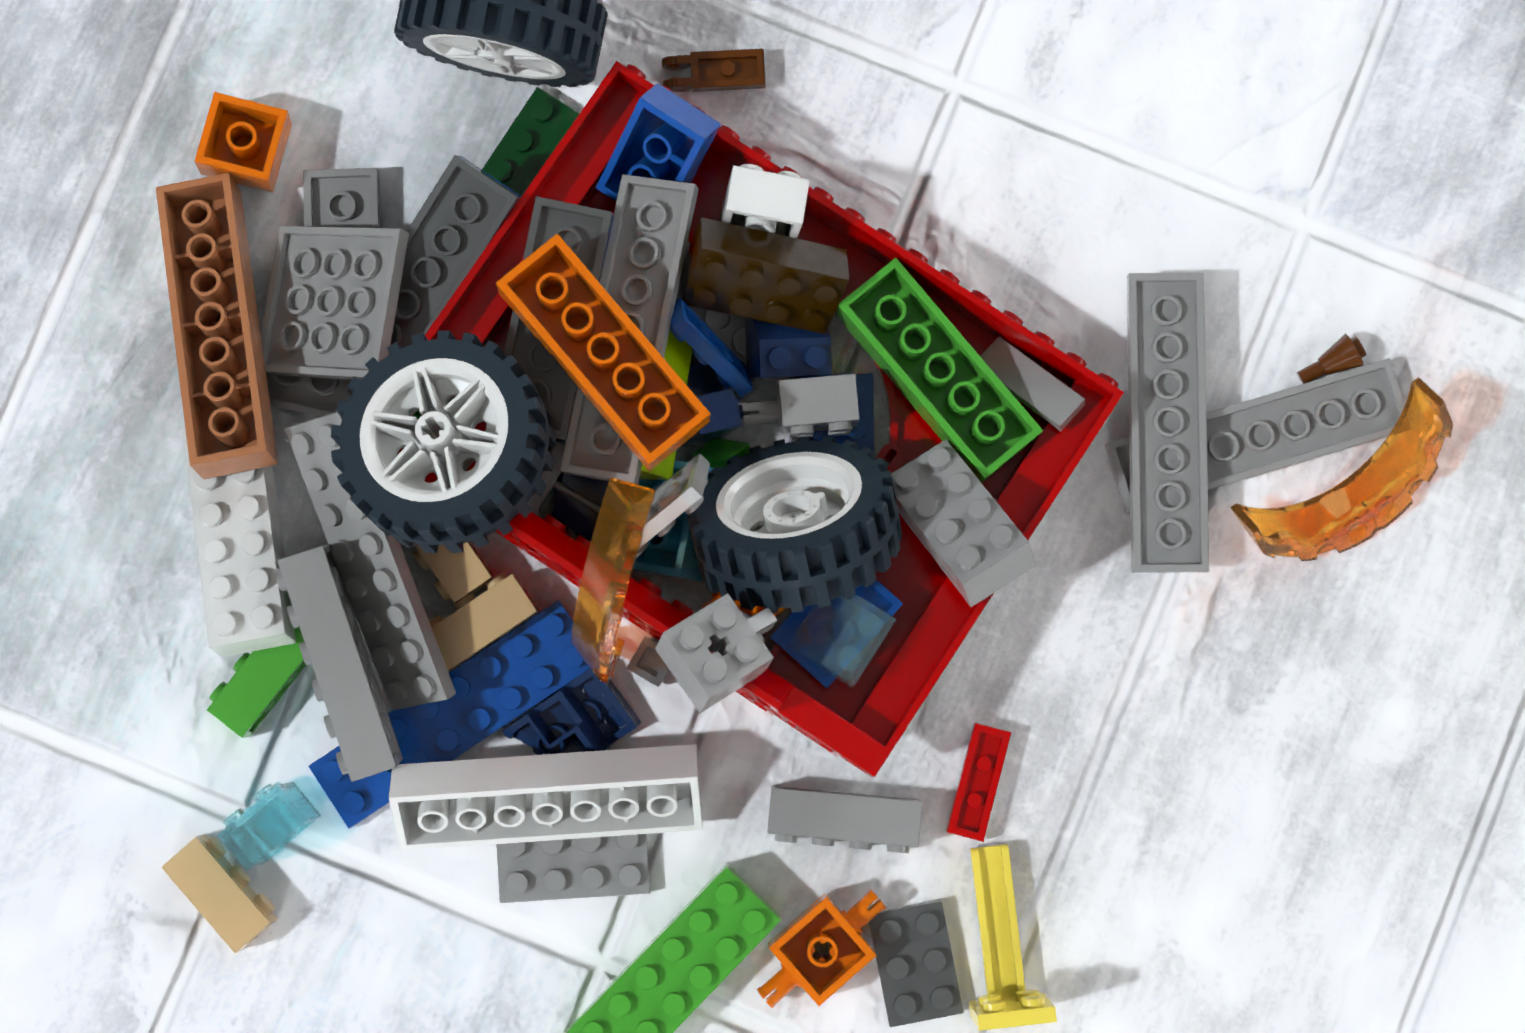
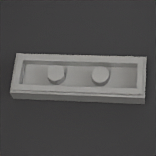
[980,337,1086,432]

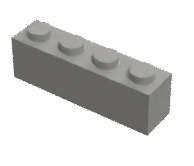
[767,786,922,853]

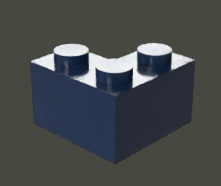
[680,363,744,448]

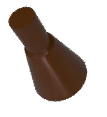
[1296,333,1367,384]

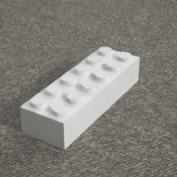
[183,431,296,657]

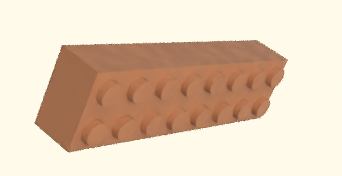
[156,172,279,479]

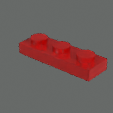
[946,722,1012,842]

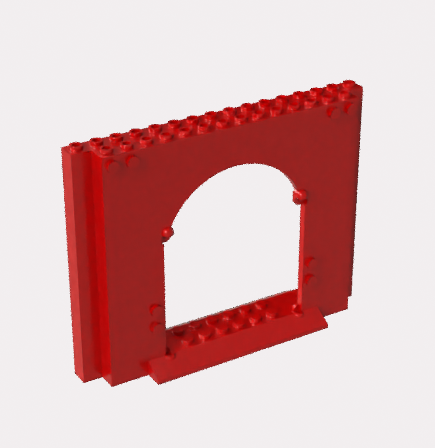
[398,61,1124,777]

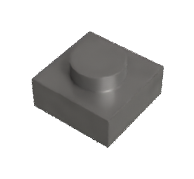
[626,636,669,687]

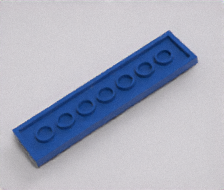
[308,600,600,829]

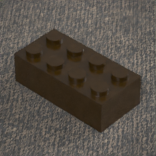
[680,217,849,334]

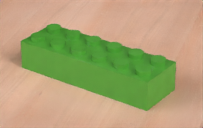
[835,258,1043,483]
[566,863,781,1033]

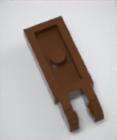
[662,48,766,92]

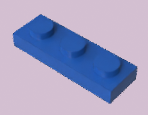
[670,298,753,398]

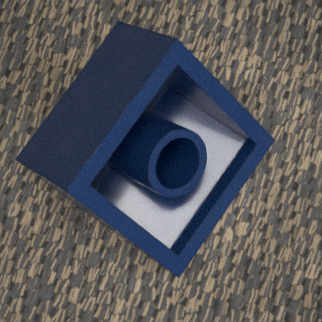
[745,318,832,378]

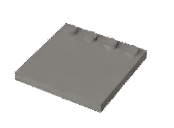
[261,226,409,380]

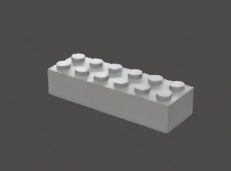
[275,545,403,782]

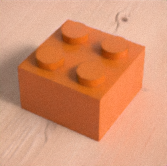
[194,92,292,193]

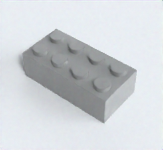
[891,439,1036,607]

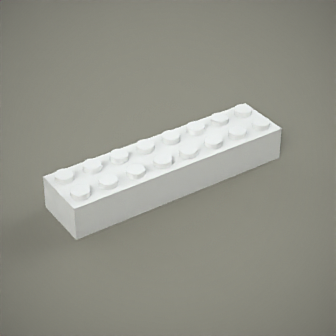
[389,744,703,851]

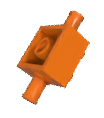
[757,889,887,1008]

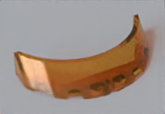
[1230,377,1453,561]
[571,478,655,684]

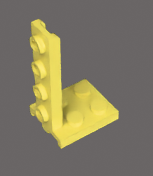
[968,844,1057,1031]

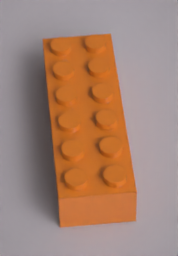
[496,233,711,472]

